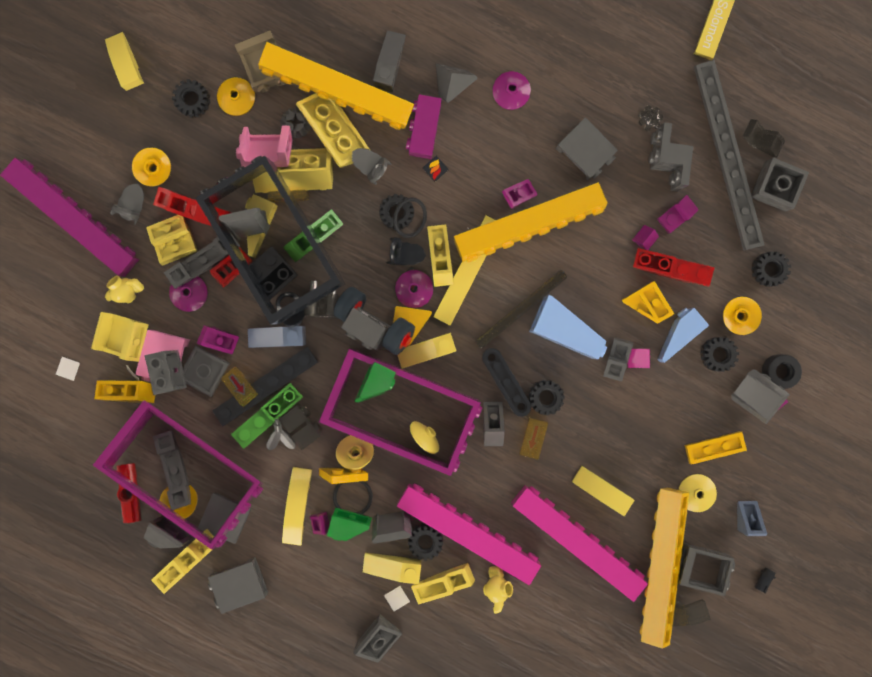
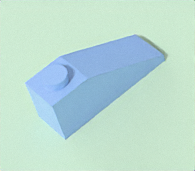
[658,308,709,363]

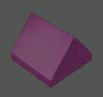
[632,225,659,250]
[310,512,330,535]

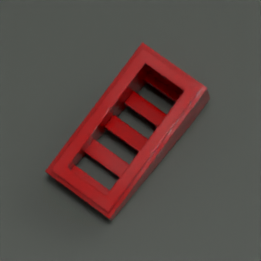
[210,247,252,288]

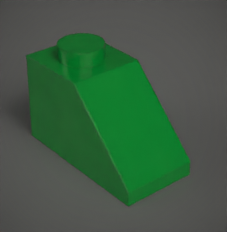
[354,362,396,403]
[327,508,372,541]

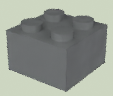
[751,158,809,212]

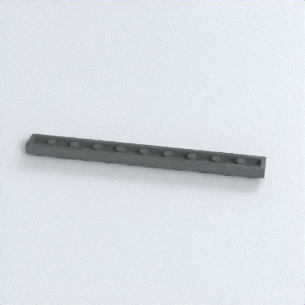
[694,60,765,251]

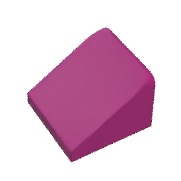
[628,349,650,368]

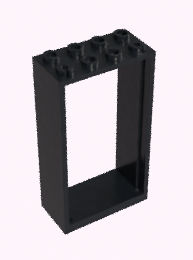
[195,156,346,325]

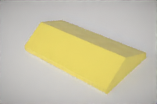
[296,93,370,168]

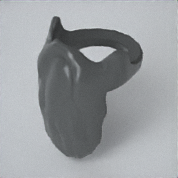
[352,148,392,185]
[110,184,144,225]

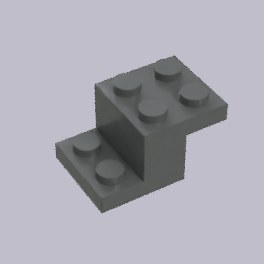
[648,122,693,192]

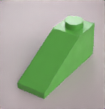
[283,209,343,262]

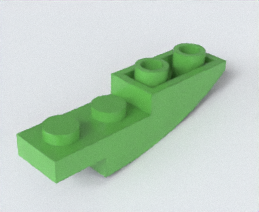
[231,383,303,449]

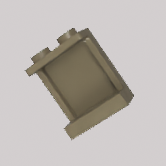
[235,31,286,93]

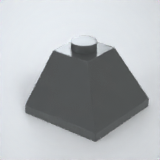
[144,515,193,549]

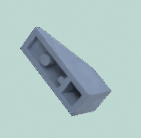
[248,326,306,348]

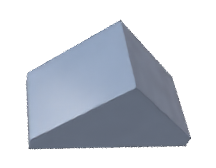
[737,501,767,536]

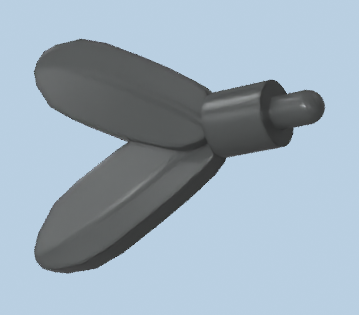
[266,419,296,450]

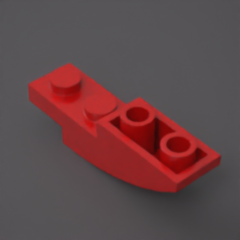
[153,187,232,226]
[633,248,715,287]

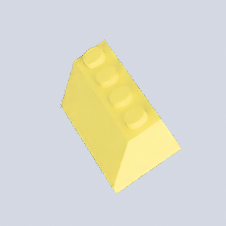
[253,148,333,193]

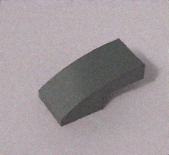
[603,337,634,382]

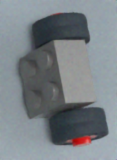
[334,287,415,355]

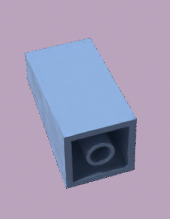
[529,295,607,359]

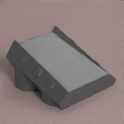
[219,208,270,241]
[731,369,789,424]
[372,510,412,544]

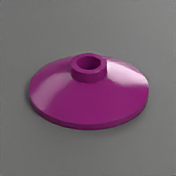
[493,71,531,110]
[395,270,433,308]
[169,276,208,312]

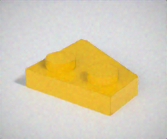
[622,281,674,324]
[393,306,432,346]
[319,468,368,484]

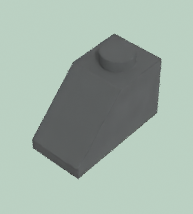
[483,402,505,446]

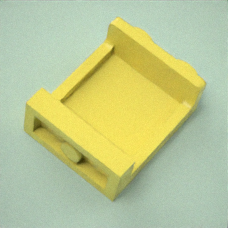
[91,312,149,362]

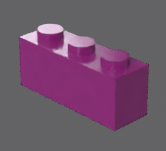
[406,95,442,160]

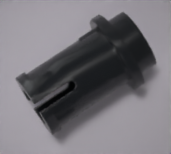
[754,567,776,594]

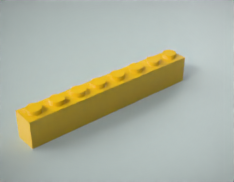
[258,42,414,130]
[454,182,607,262]
[640,488,689,649]

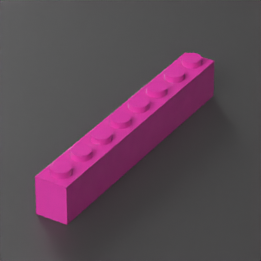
[397,483,541,586]
[511,485,648,602]

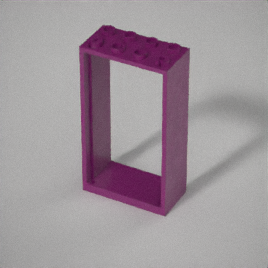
[319,348,482,476]
[93,400,263,549]

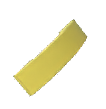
[282,467,312,545]

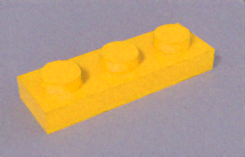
[685,431,747,465]

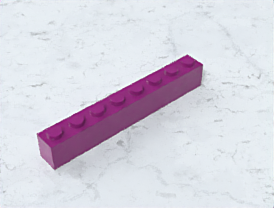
[0,158,140,277]

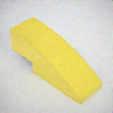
[105,32,144,91]
[572,466,635,516]
[411,563,475,604]

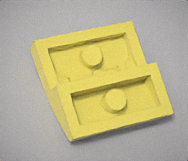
[146,215,198,266]

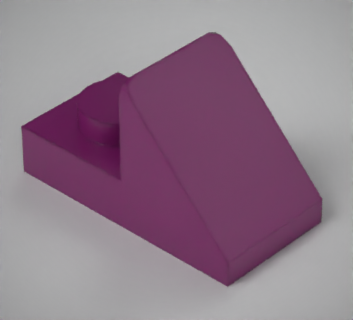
[502,179,538,210]
[657,195,699,234]
[197,325,239,354]

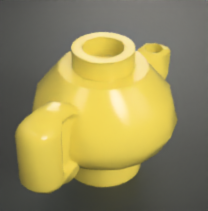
[105,276,144,304]
[483,566,513,614]

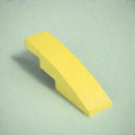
[151,529,214,594]

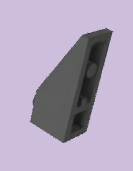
[373,31,406,91]

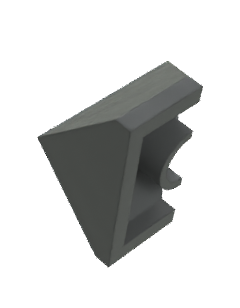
[436,63,478,103]

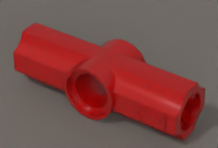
[117,463,142,523]

